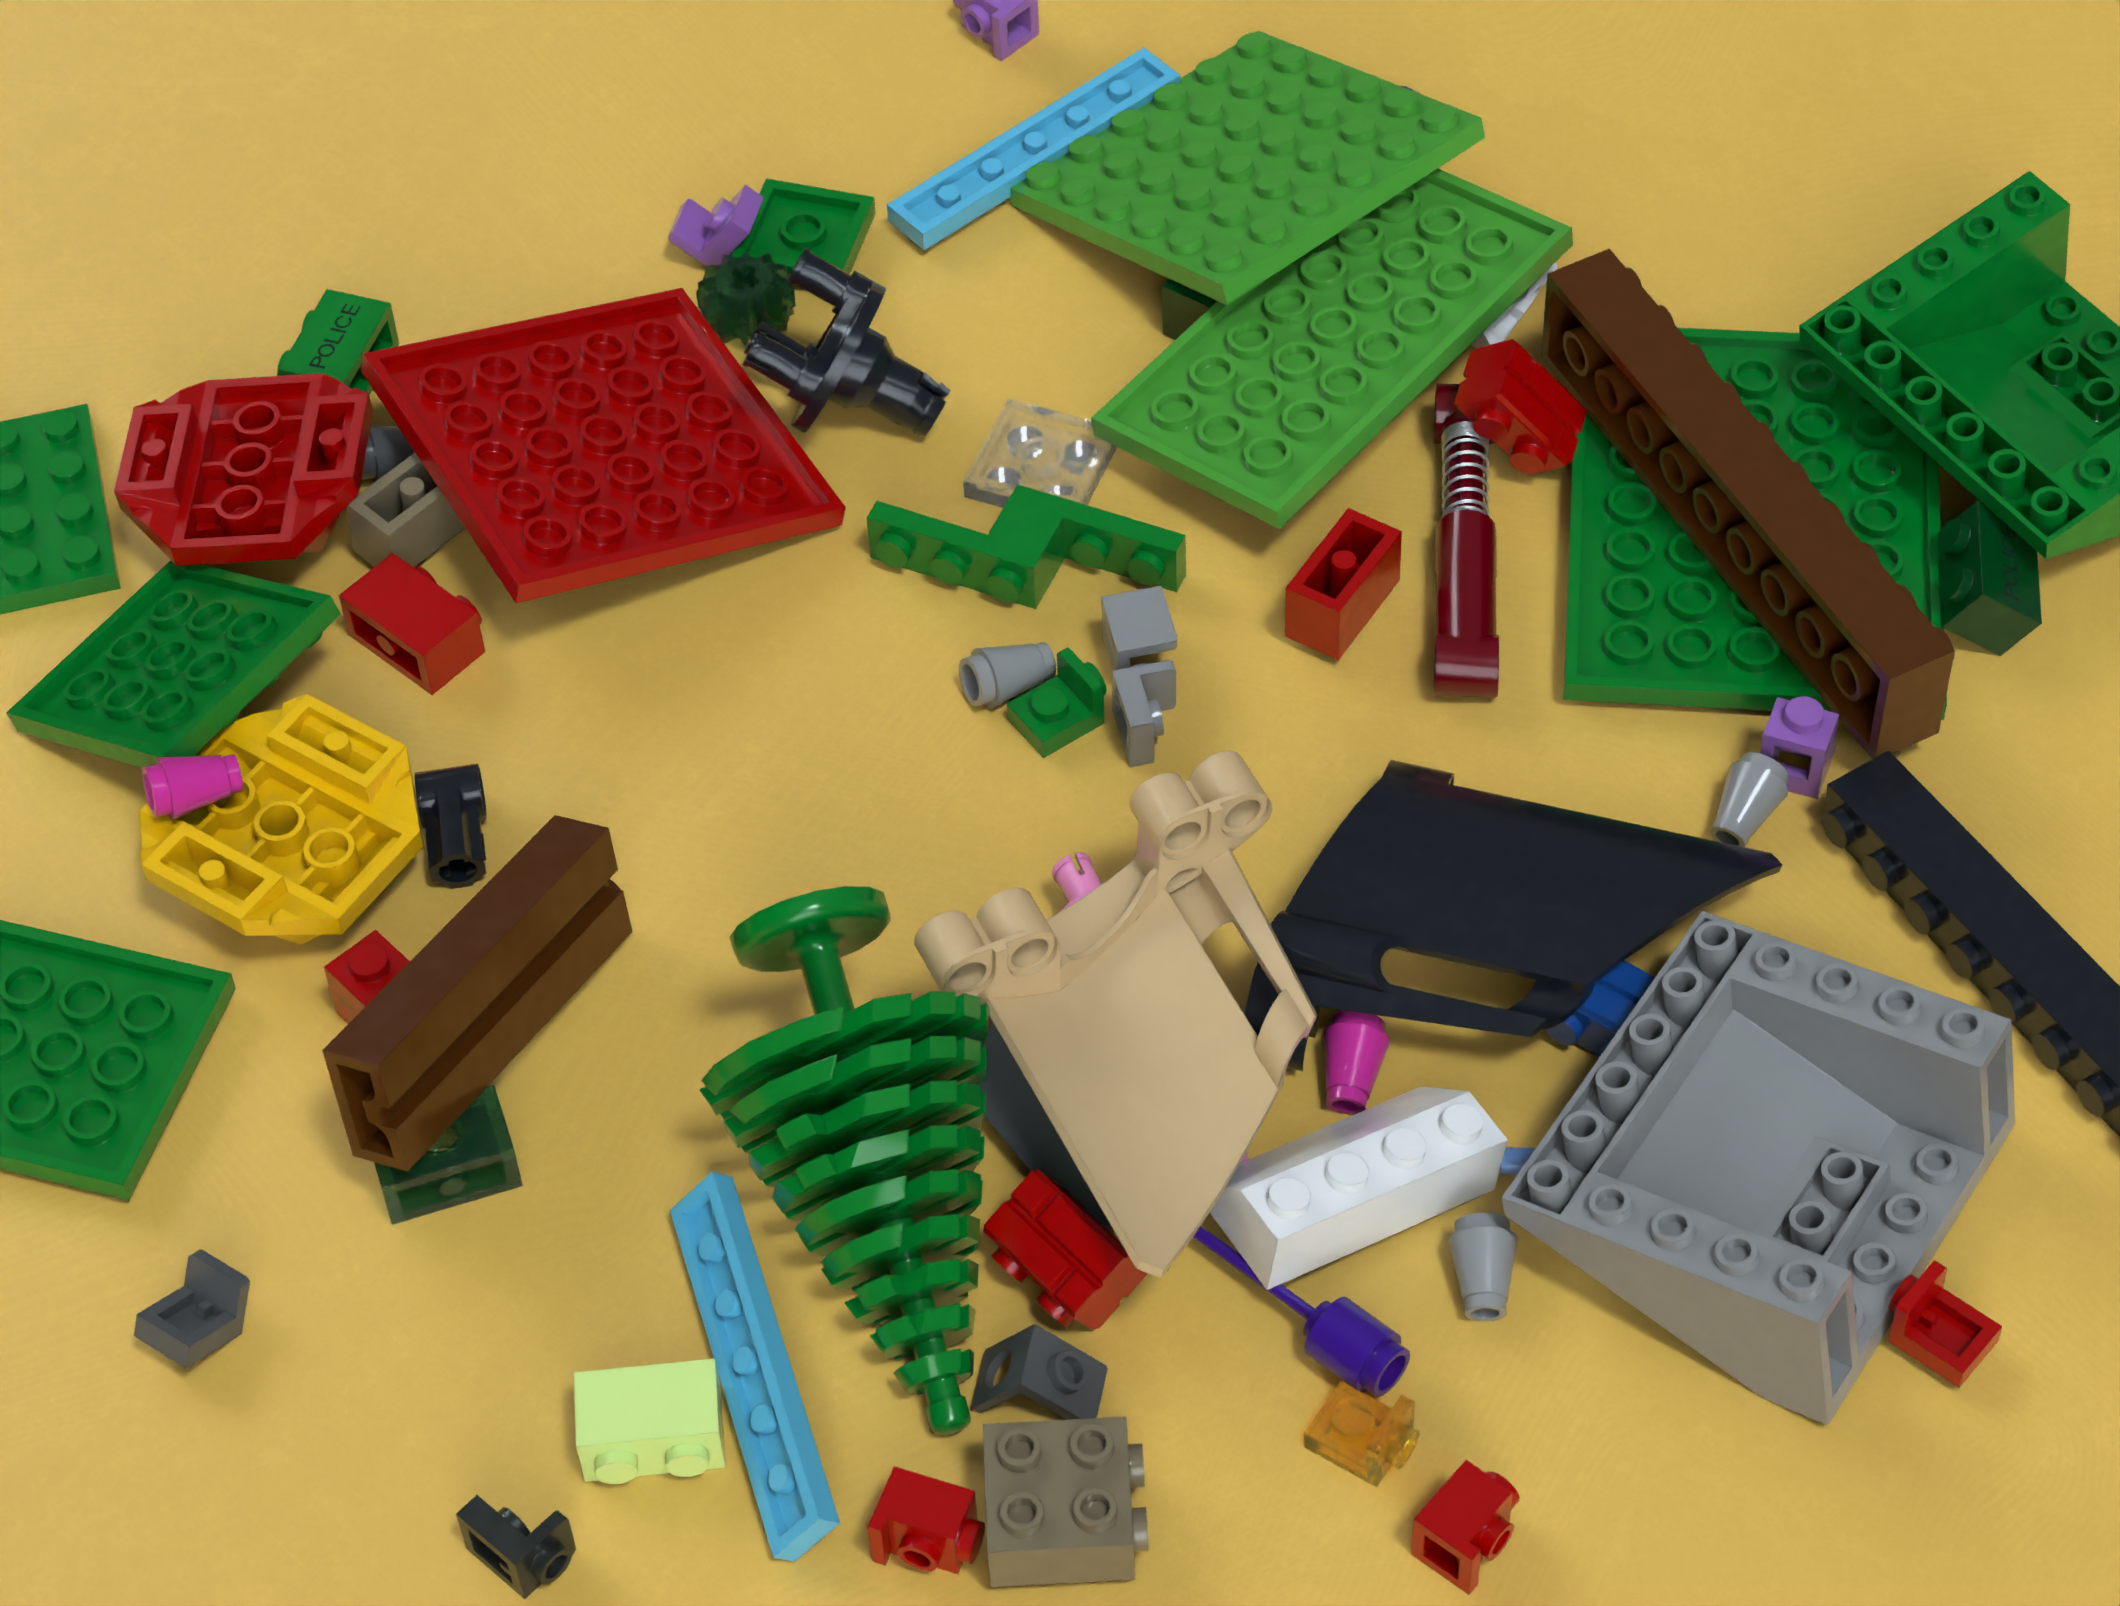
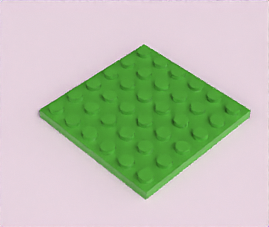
[1009,31,1485,305]

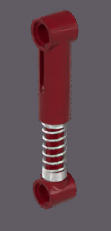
[1434,384,1499,697]

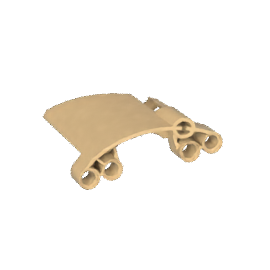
[914,750,1317,1278]

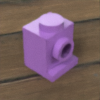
[953,0,1039,61]
[1760,696,1839,799]

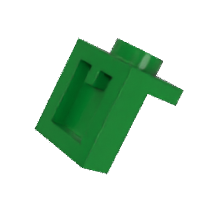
[1007,647,1107,758]

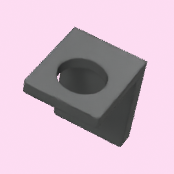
[971,1324,1108,1420]

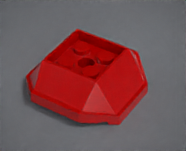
[114,373,374,566]

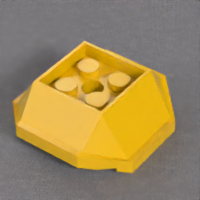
[139,694,424,945]

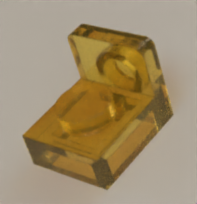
[1304,1381,1419,1487]

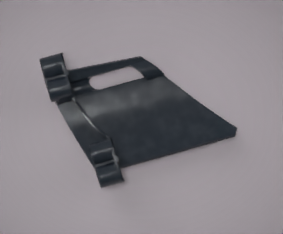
[1244,760,1782,1072]

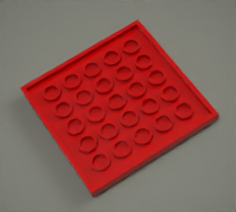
[361,288,846,604]

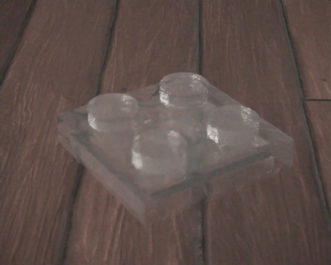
[963,398,1117,508]

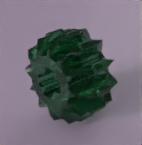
[696,249,796,348]

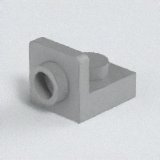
[1112,660,1176,767]

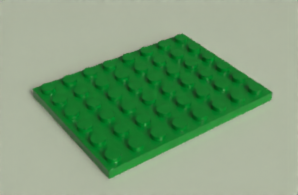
[1563,328,1947,720]

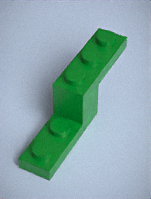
[866,484,1186,609]

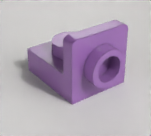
[668,185,764,271]

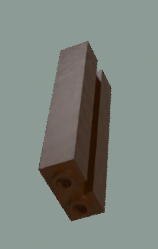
[322,815,633,1172]

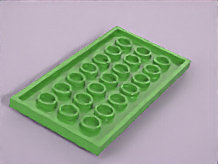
[1091,169,1573,529]

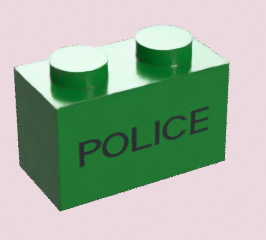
[277,289,399,395]

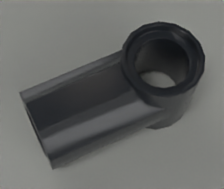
[415,763,487,889]

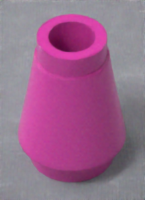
[142,754,243,820]
[1324,1011,1390,1115]

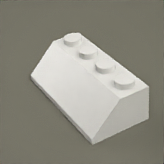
[1210,1086,1508,1290]

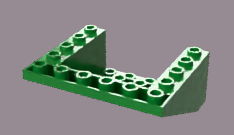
[1799,171,2120,559]

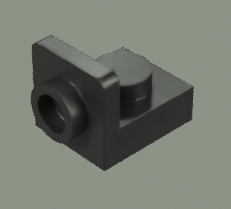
[456,1495,576,1599]

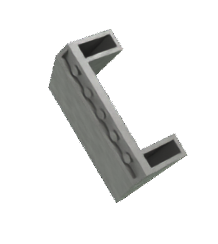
[1502,911,2015,1425]

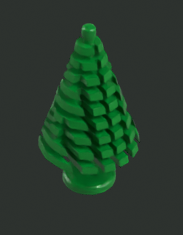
[699,886,991,1435]

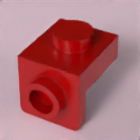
[1888,1260,2002,1388]

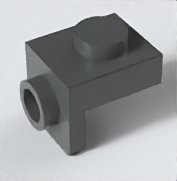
[134,1249,250,1369]

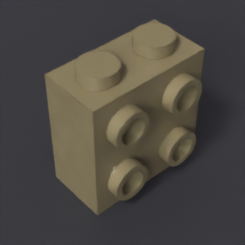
[983,1416,1148,1587]

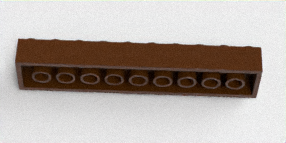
[1541,249,1955,759]

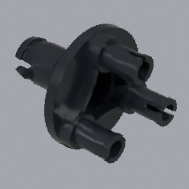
[742,248,950,436]

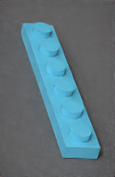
[887,48,1181,250]
[670,1172,840,1562]

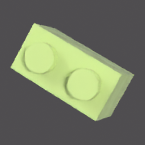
[574,1358,726,1484]

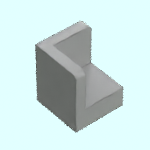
[1101,586,1177,670]

